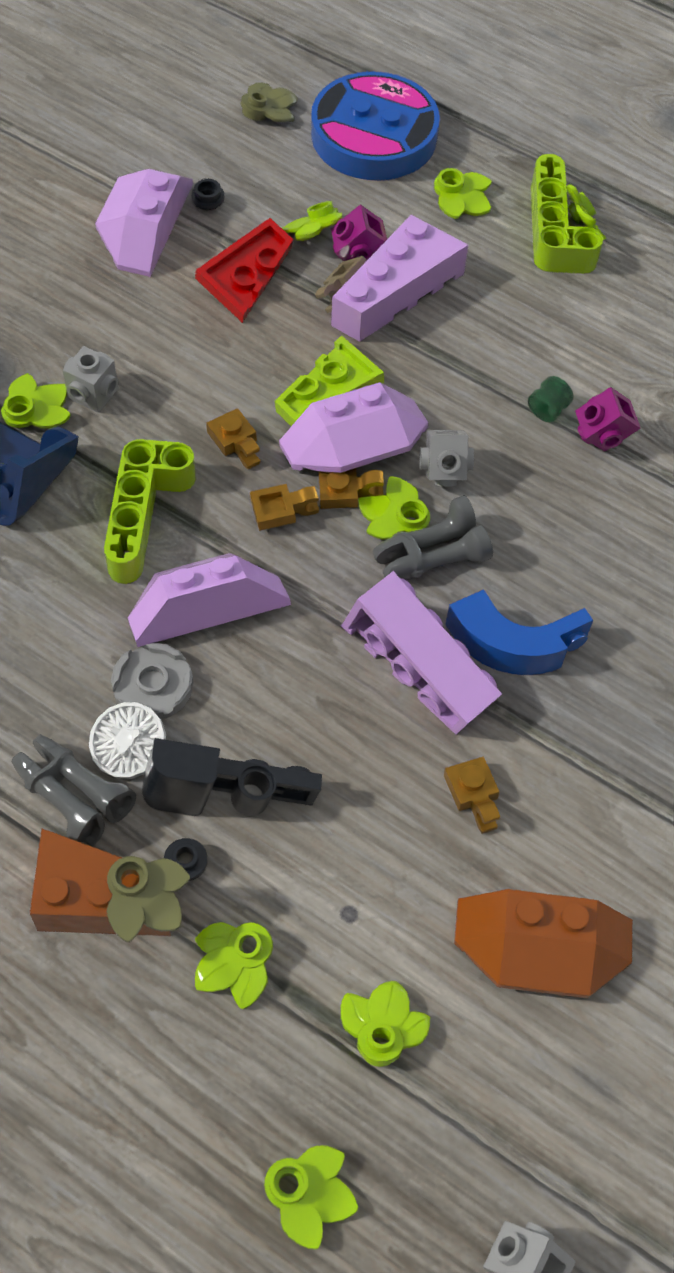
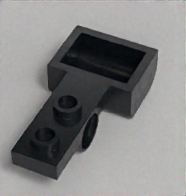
[142,738,322,816]

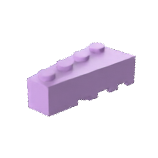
[331,215,468,342]
[341,571,502,734]

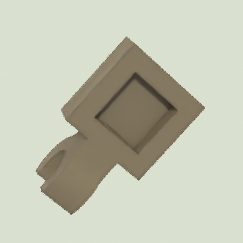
[315,256,367,313]

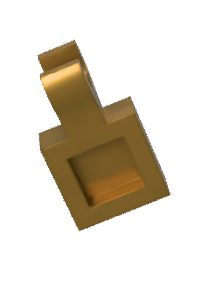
[206,408,261,469]
[319,468,384,509]
[250,483,319,531]
[444,756,500,833]

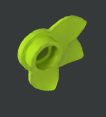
[434,168,492,219]
[566,184,607,240]
[282,201,343,241]
[1,373,71,429]
[358,476,431,540]
[195,922,273,1009]
[340,981,430,1067]
[264,1145,358,1249]

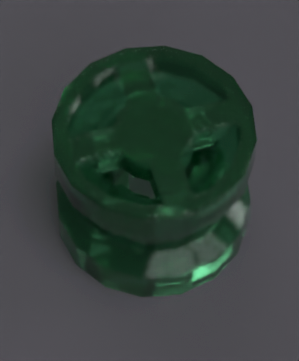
[528,376,574,422]

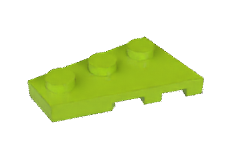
[275,335,384,426]

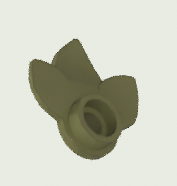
[240,82,298,122]
[107,856,190,942]

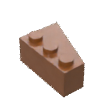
[30,828,175,936]

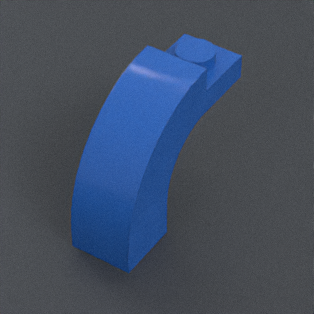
[445,589,593,675]

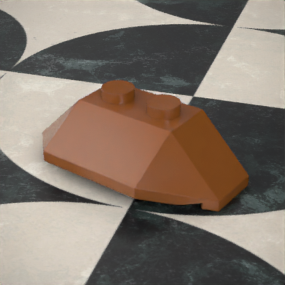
[454,889,633,998]

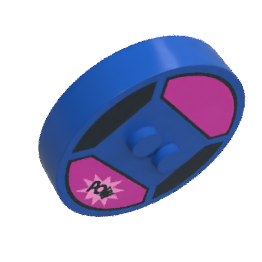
[311,72,440,181]

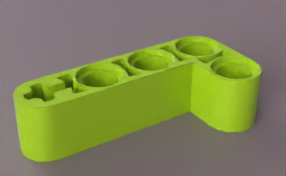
[531,154,603,274]
[104,439,196,584]

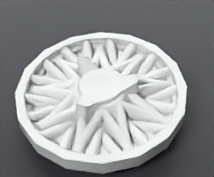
[89,702,166,779]

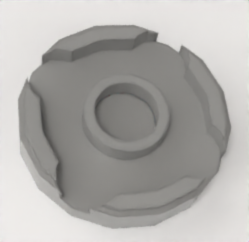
[111,643,194,719]

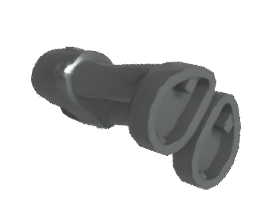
[373,495,493,580]
[11,734,136,847]

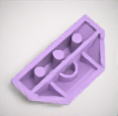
[95,169,193,277]
[279,382,428,473]
[128,553,291,647]

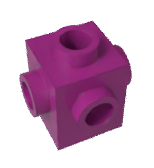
[331,204,387,261]
[575,387,641,451]

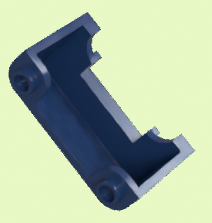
[0,423,79,526]

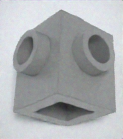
[63,346,119,413]
[419,430,474,486]
[483,1221,576,1273]

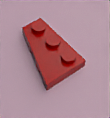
[195,218,294,323]

